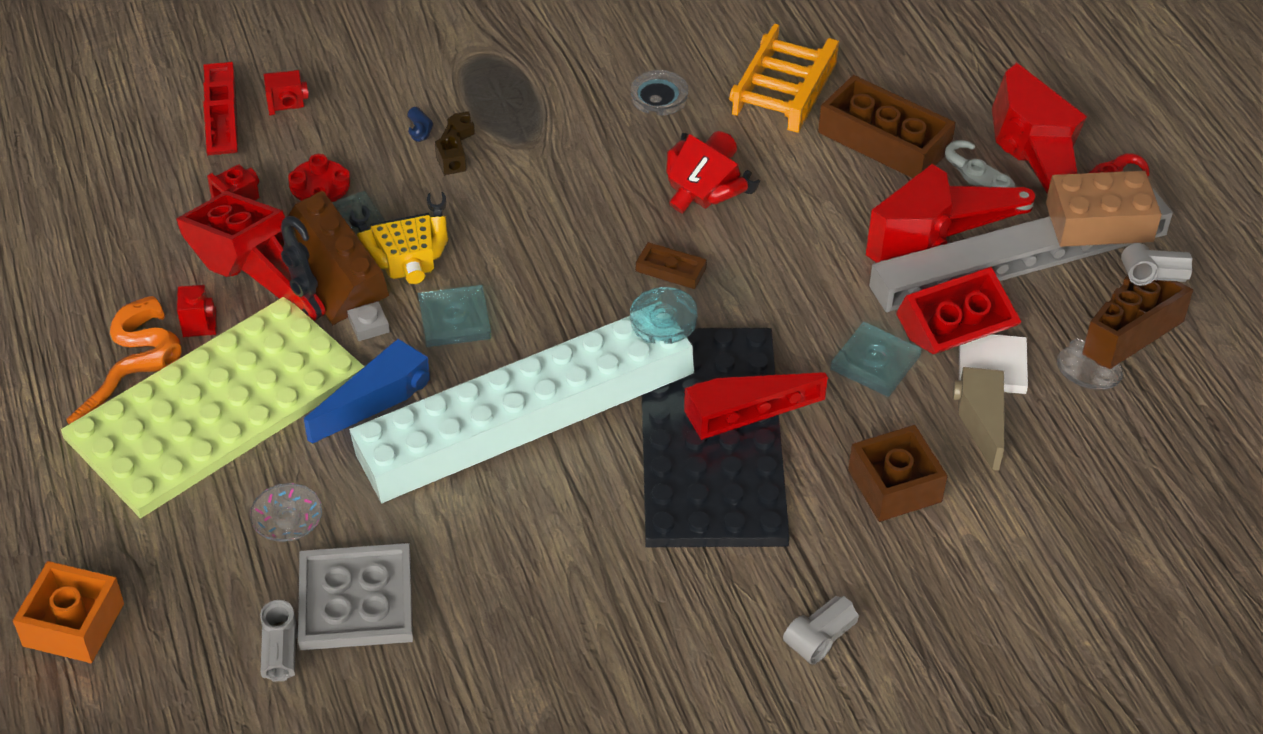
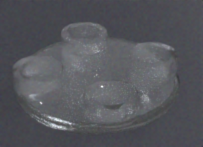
[1057,339,1123,390]

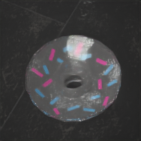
[250,483,322,542]

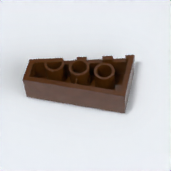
[1082,275,1193,369]

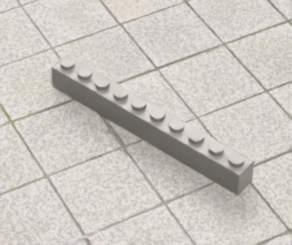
[869,188,1173,312]

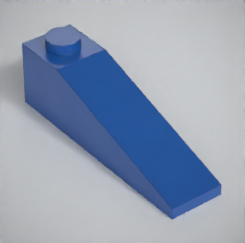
[304,339,430,444]

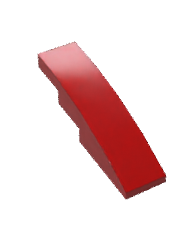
[203,62,238,156]

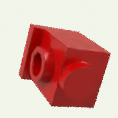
[264,70,309,115]
[207,164,260,200]
[177,285,217,337]

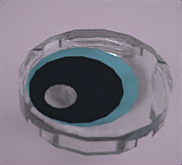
[631,70,688,116]

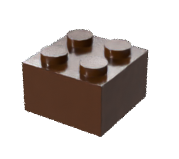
[848,425,948,522]

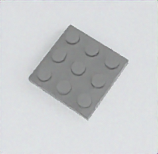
[298,543,413,650]

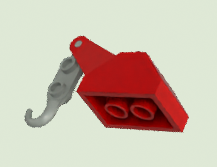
[865,140,1035,263]

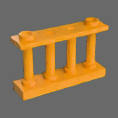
[729,24,839,133]

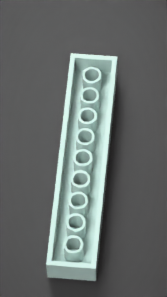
[349,303,694,503]

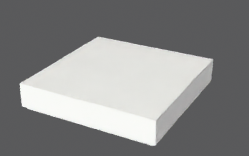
[959,334,1028,394]

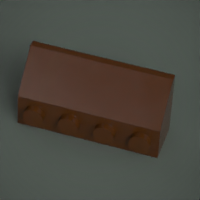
[280,191,389,326]

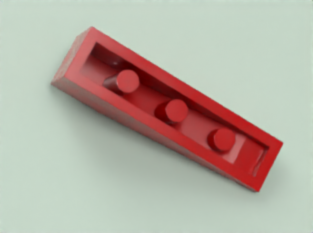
[684,372,828,440]

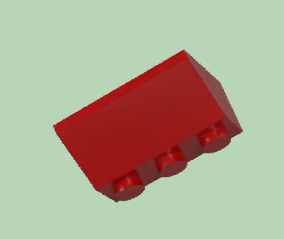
[896,266,1021,355]

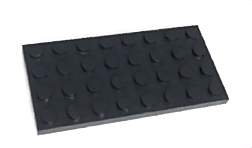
[642,328,789,548]

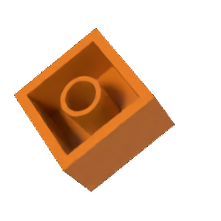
[13,561,124,663]

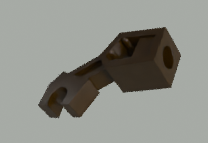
[435,111,475,176]

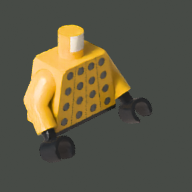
[349,192,448,284]

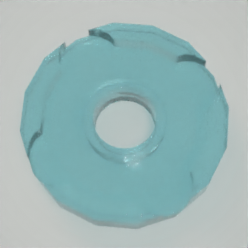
[630,287,698,344]

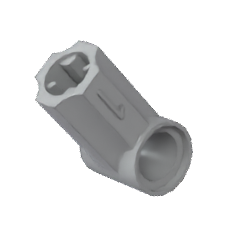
[1121,243,1193,286]
[783,596,859,665]
[260,599,298,682]

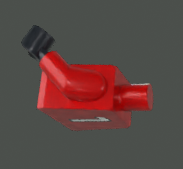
[666,133,760,214]

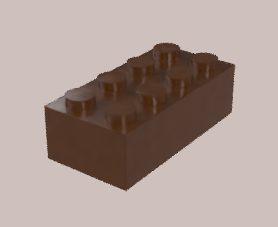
[818,75,956,178]

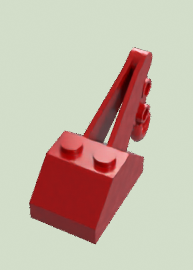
[992,62,1150,194]

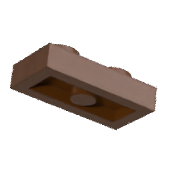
[636,242,707,289]

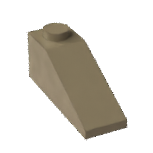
[953,367,1004,470]

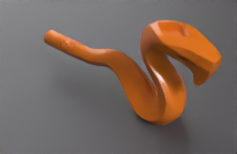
[66,296,182,424]

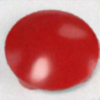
[288,154,350,202]

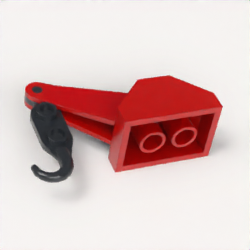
[176,191,325,321]

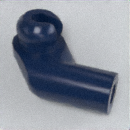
[407,107,433,142]

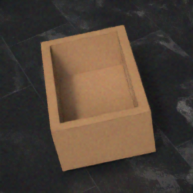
[1046,171,1162,247]

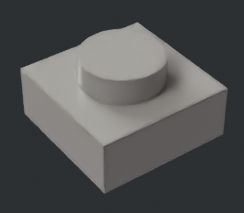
[347,302,390,341]

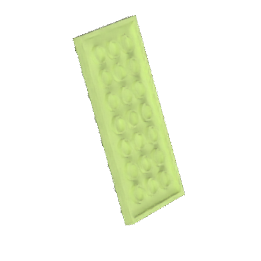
[61,297,365,519]

